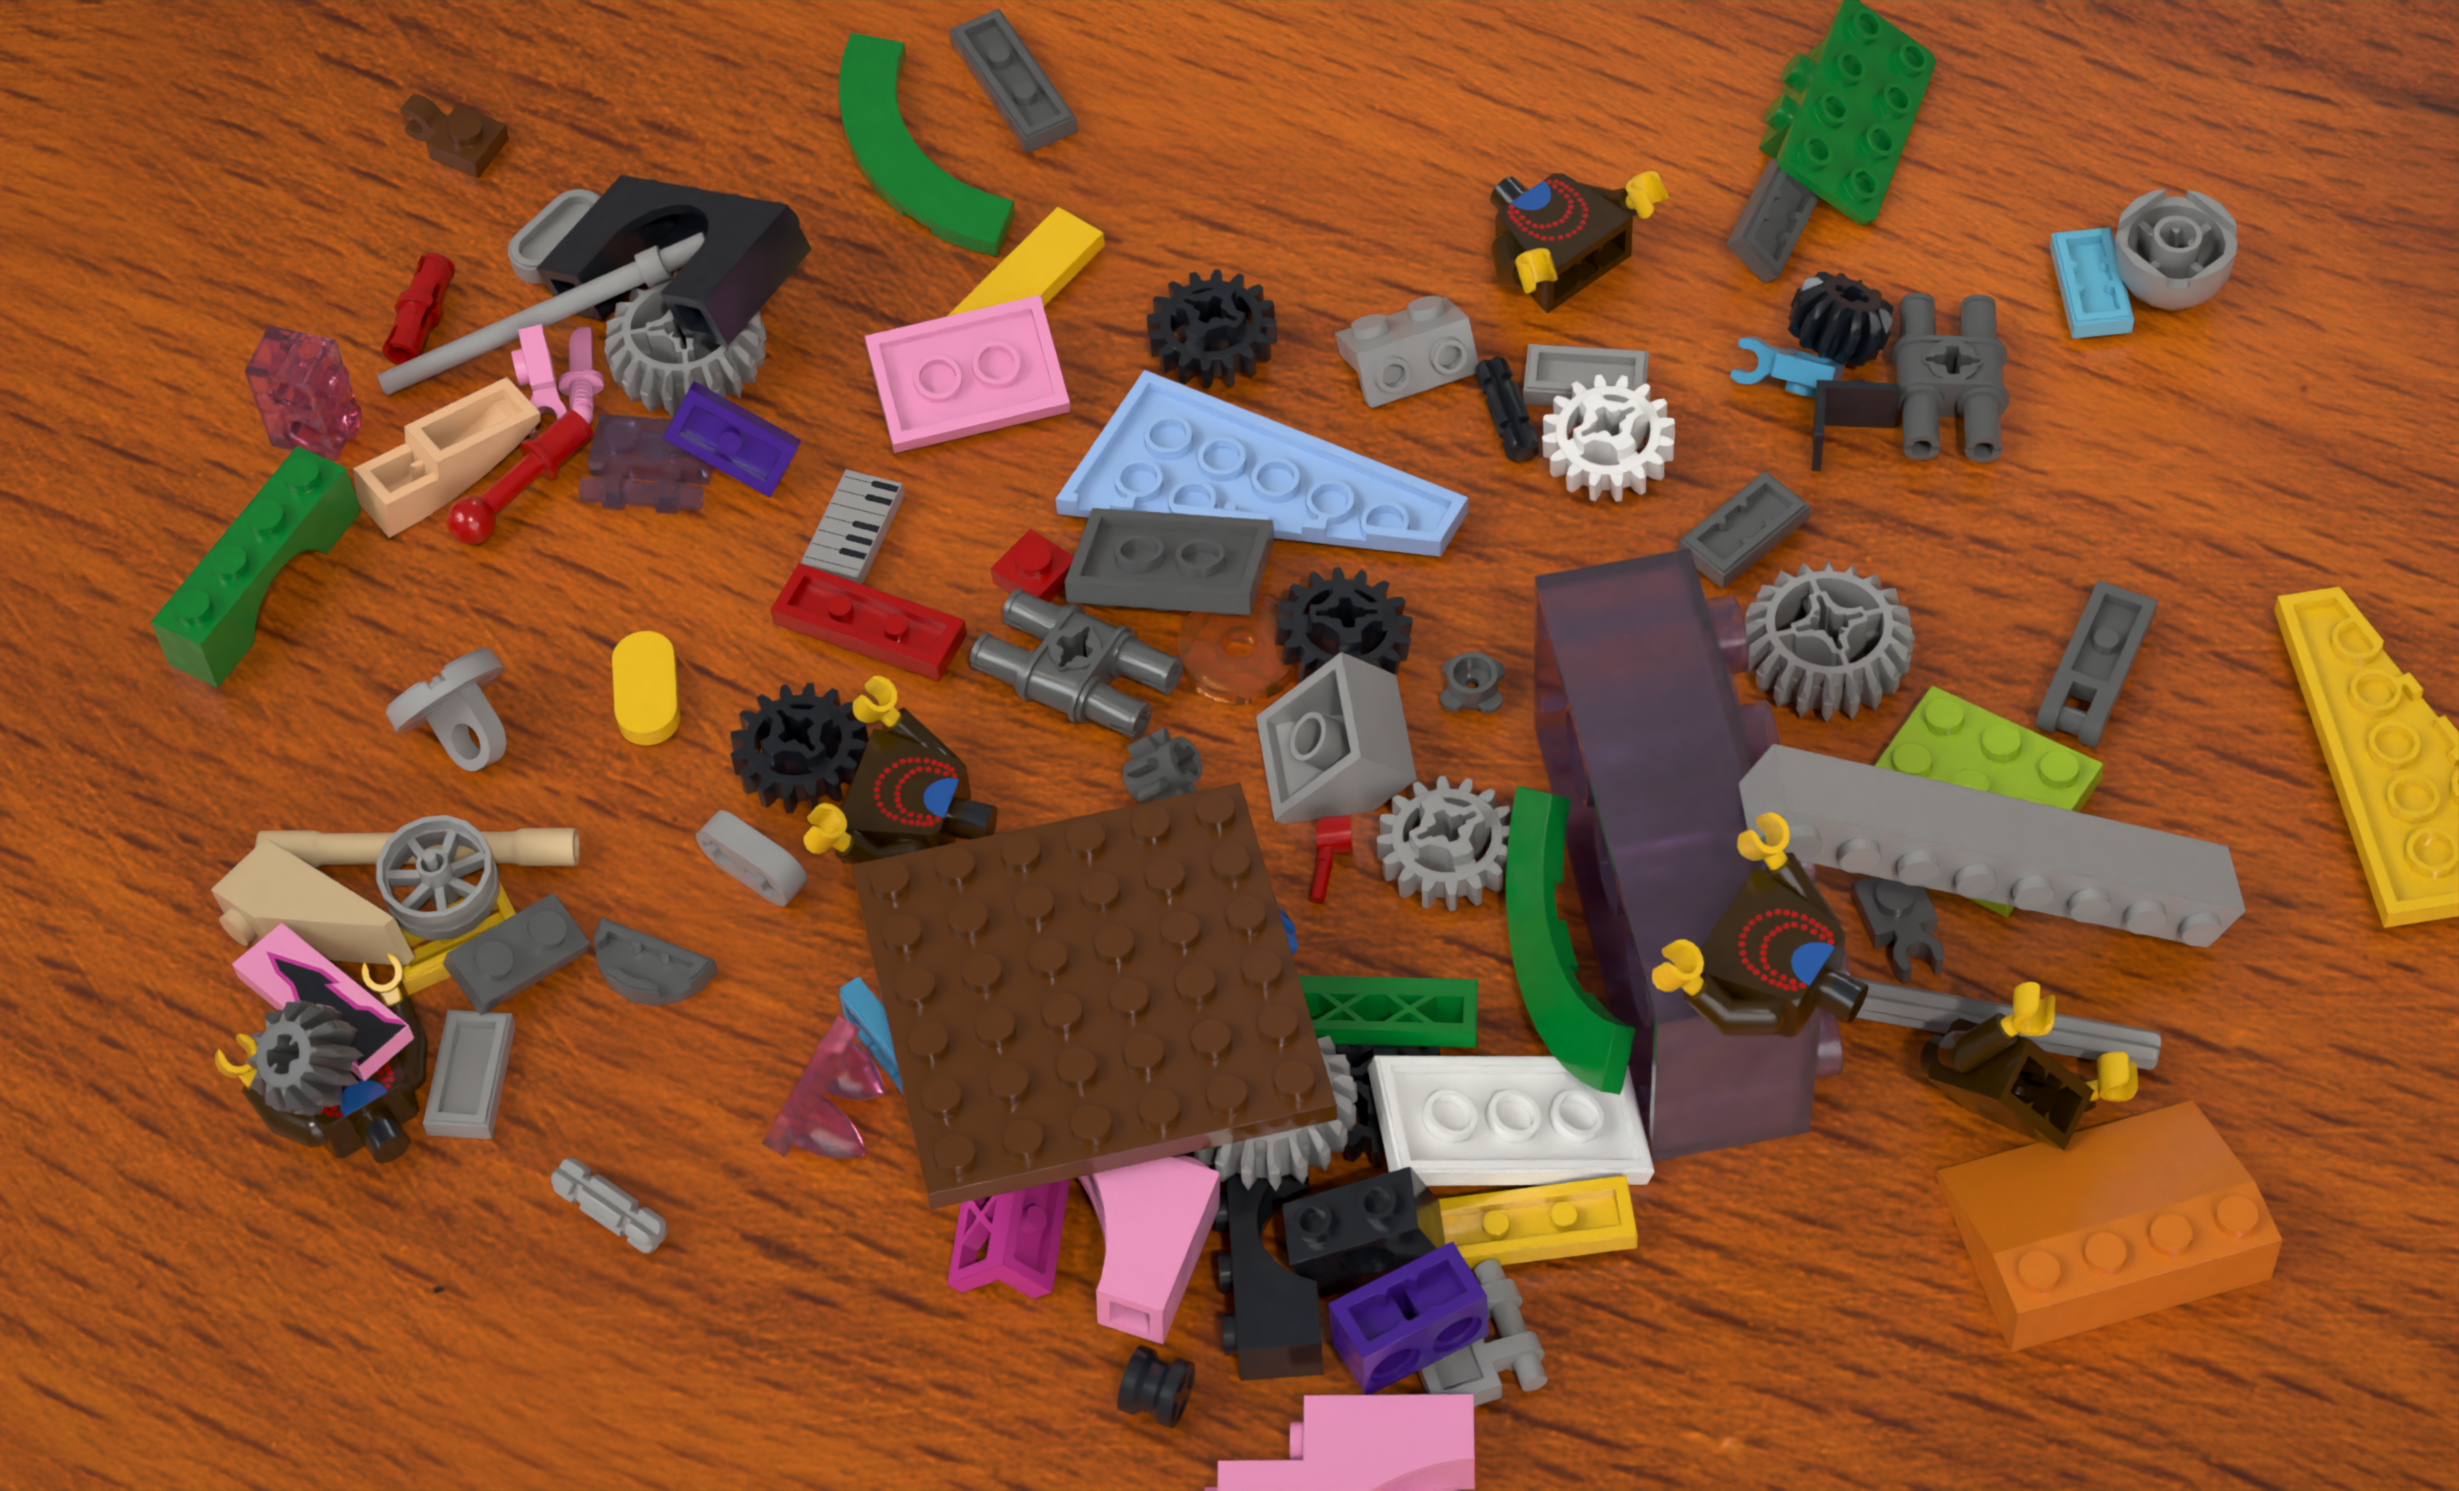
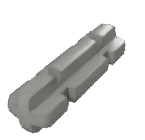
[550,1158,669,1253]

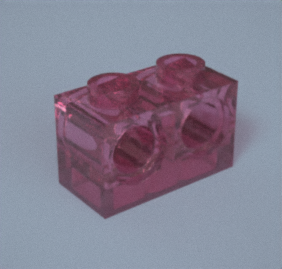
[244,325,362,461]

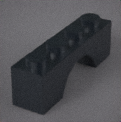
[1213,1164,1324,1381]

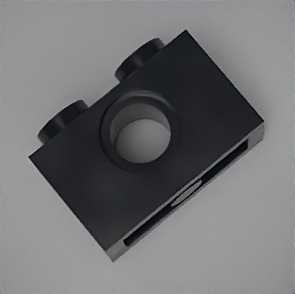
[1282,1167,1446,1298]

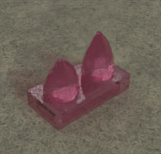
[761,1015,885,1158]

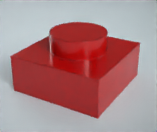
[990,529,1074,602]

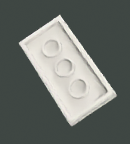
[1367,1056,1655,1186]

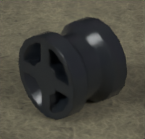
[1117,1345,1196,1429]

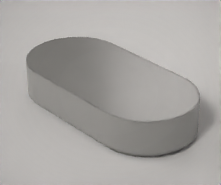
[508,189,600,283]

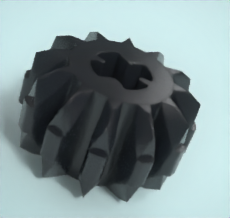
[1788,272,1894,366]

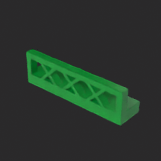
[1298,975,1478,1048]

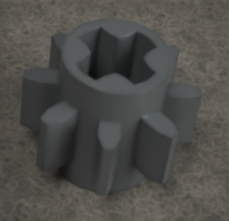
[1123,728,1202,803]

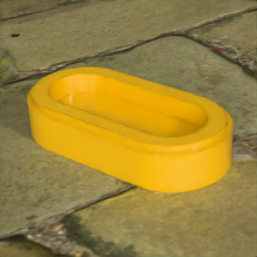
[612,631,680,746]

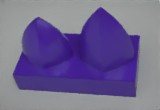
[662,381,801,497]

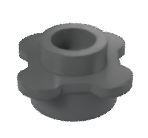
[1440,652,1505,714]

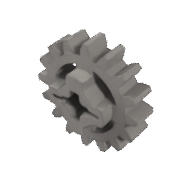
[1377,776,1512,911]

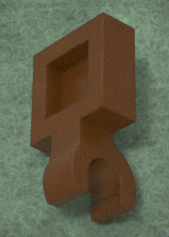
[400,94,509,178]

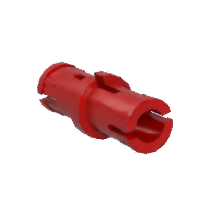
[382,252,456,365]

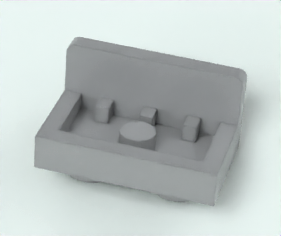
[1335,296,1479,407]

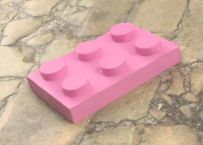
[865,295,1070,453]

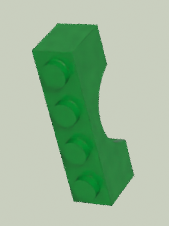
[151,446,361,688]

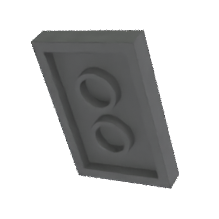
[1065,508,1275,616]

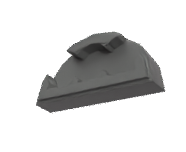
[593,917,718,1006]

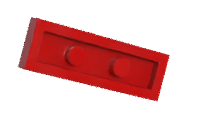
[770,563,967,682]

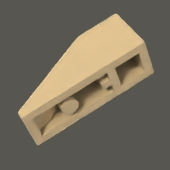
[211,838,415,966]

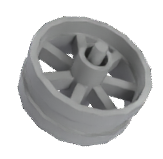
[376,815,500,940]

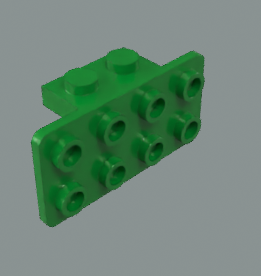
[1759,0,1936,226]

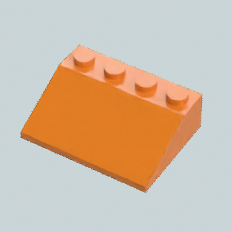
[1936,1100,2283,1353]

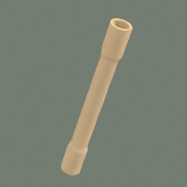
[256,828,580,868]

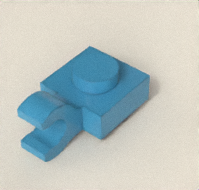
[1730,336,1846,398]

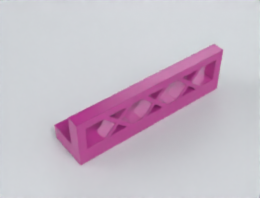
[947,1179,1070,1299]

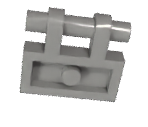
[1418,1259,1548,1407]

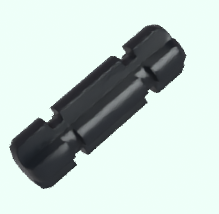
[1476,356,1539,463]

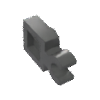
[1851,876,1944,984]

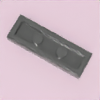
[949,9,1078,154]

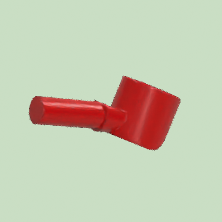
[1308,815,1353,904]

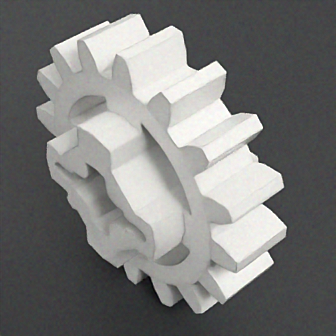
[1542,375,1675,502]

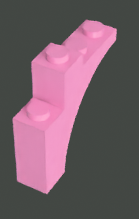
[1078,1156,1220,1344]
[1204,1394,1475,1491]

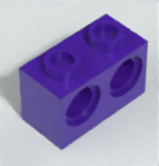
[1329,1241,1489,1395]

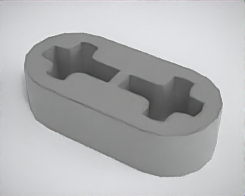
[696,810,808,907]

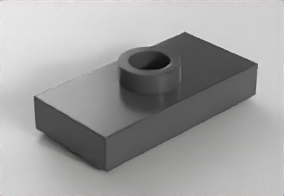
[1726,158,1820,283]
[1678,471,1810,589]

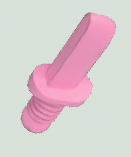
[559,326,604,424]

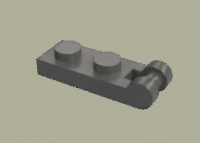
[2035,580,2158,749]

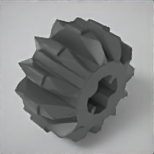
[244,1000,364,1116]

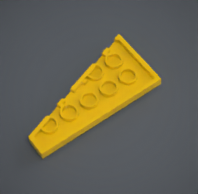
[2274,587,2459,928]

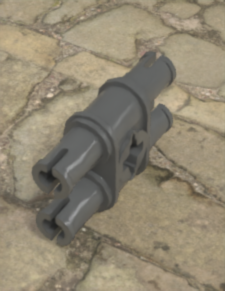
[1891,293,2009,463]
[970,588,1183,741]

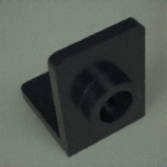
[1811,380,1900,471]

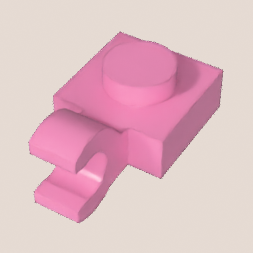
[511,324,567,440]

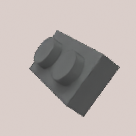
[443,893,591,1015]

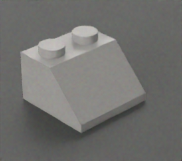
[1256,652,1417,824]

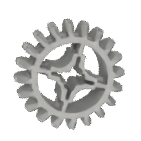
[604,270,767,418]
[1741,559,1915,723]
[1194,1036,1357,1191]

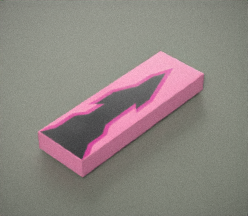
[232,923,414,1081]

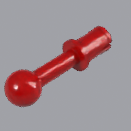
[447,409,594,545]

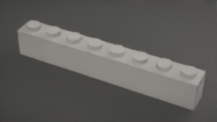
[1739,744,2246,948]

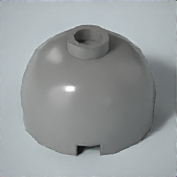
[2114,189,2238,310]

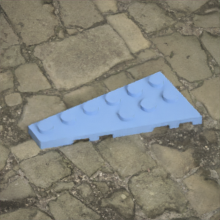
[1055,370,1469,557]

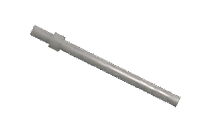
[378,232,706,396]

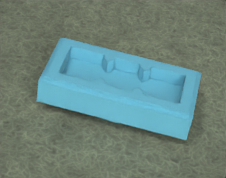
[2050,227,2134,339]

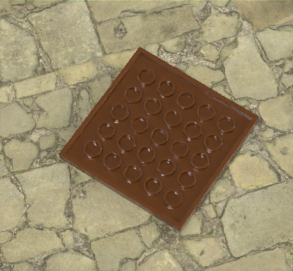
[852,783,1337,1210]

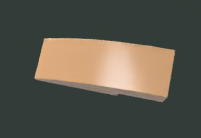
[353,377,541,538]

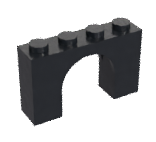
[536,175,812,346]

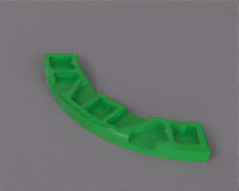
[839,33,1016,257]
[1506,785,1635,1095]

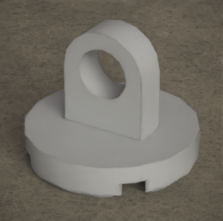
[385,647,507,771]

